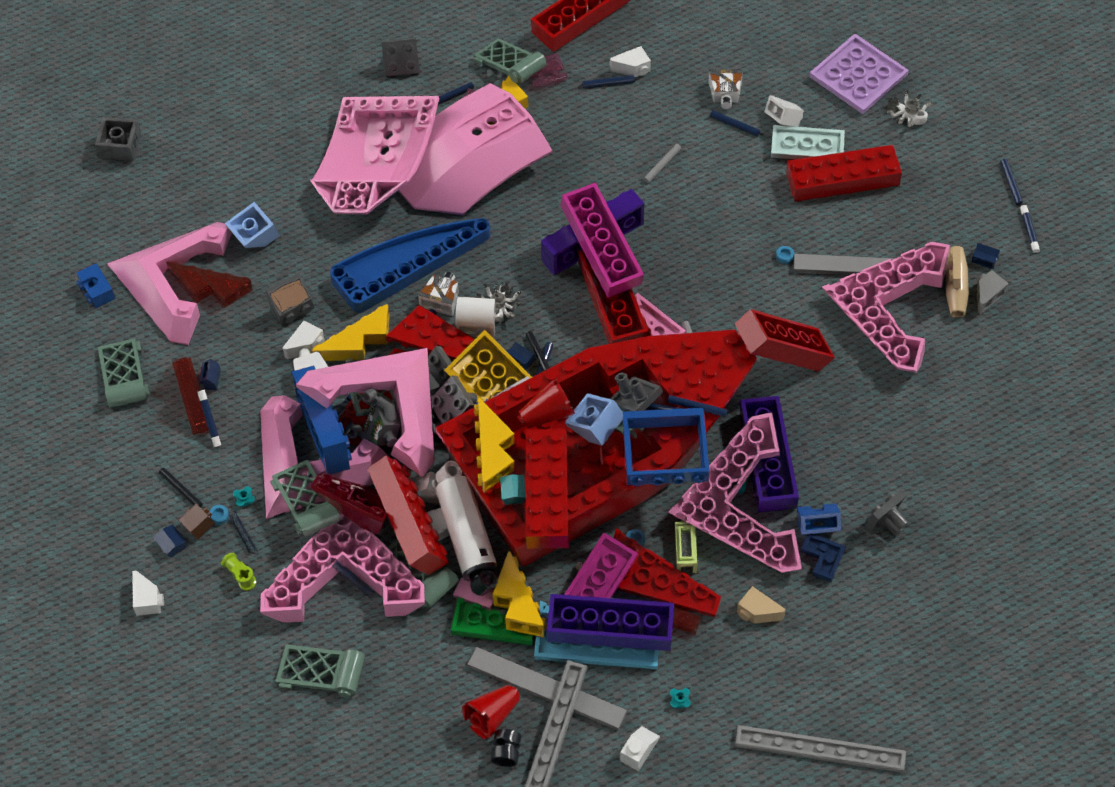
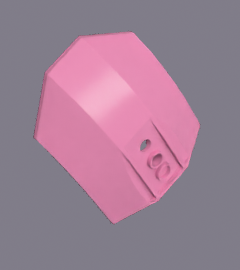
[398,83,553,216]
[310,96,439,214]

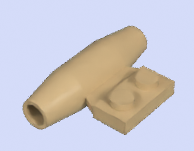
[945,246,969,317]

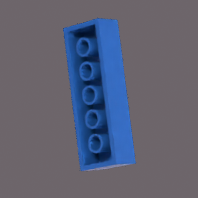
[292,365,352,475]

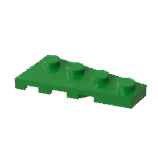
[451,597,534,645]

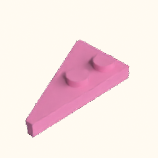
[635,293,686,336]

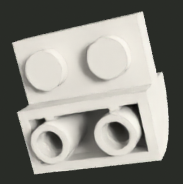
[455,297,496,338]

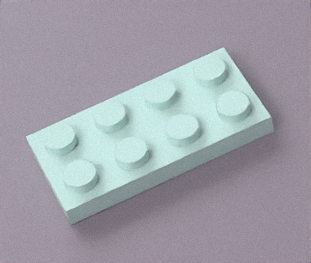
[771,125,845,159]

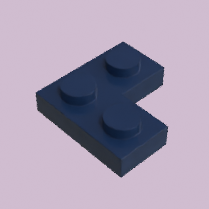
[801,534,846,583]

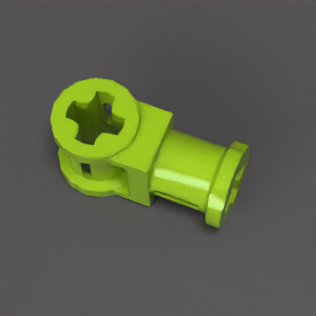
[221,552,257,591]

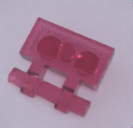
[530,53,567,88]

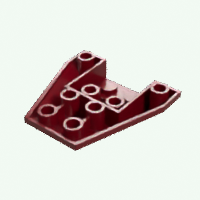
[310,473,387,535]

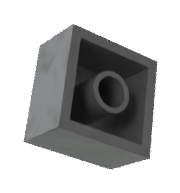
[95,117,141,161]

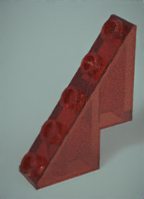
[166,262,253,308]
[172,356,209,435]

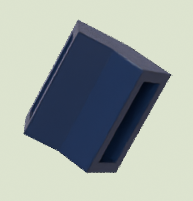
[971,243,1000,269]
[507,342,536,370]
[198,359,221,390]
[153,525,186,557]

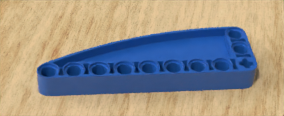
[330,218,491,313]

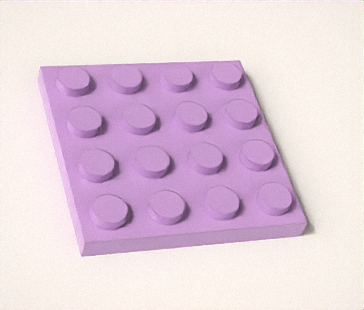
[809,34,909,114]

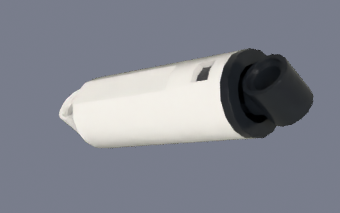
[435,461,498,596]

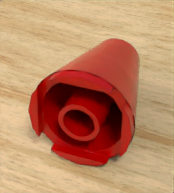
[517,379,575,429]
[462,685,520,739]

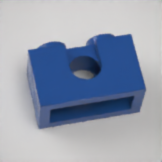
[76,263,116,309]
[797,503,841,535]

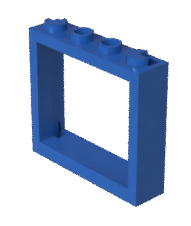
[623,408,709,486]

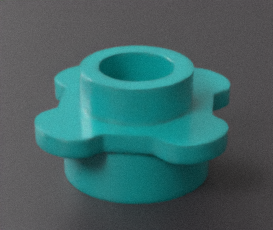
[233,486,255,507]
[670,688,691,708]

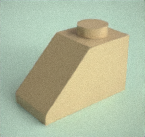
[737,586,786,624]

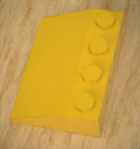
[444,330,532,403]

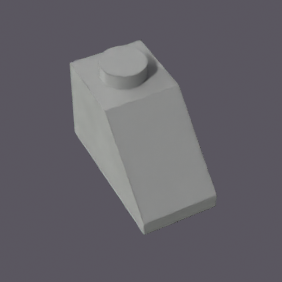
[976,270,1009,315]

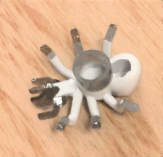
[885,90,933,127]
[477,282,522,322]

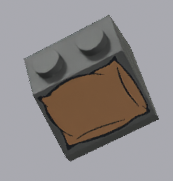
[266,273,314,326]

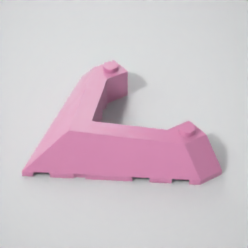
[107,222,232,346]
[822,242,950,373]
[296,348,435,477]
[260,395,390,519]
[668,413,802,573]
[260,510,425,623]

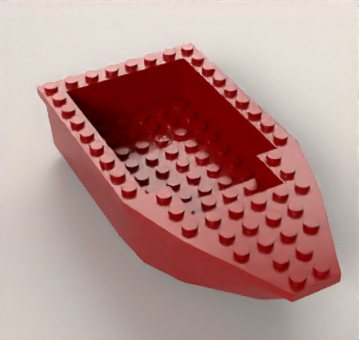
[435,330,757,567]

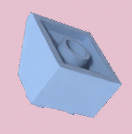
[225,202,280,248]
[564,393,623,446]

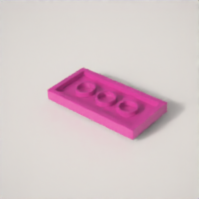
[564,533,639,598]

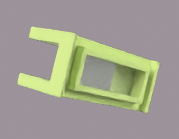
[675,520,698,573]

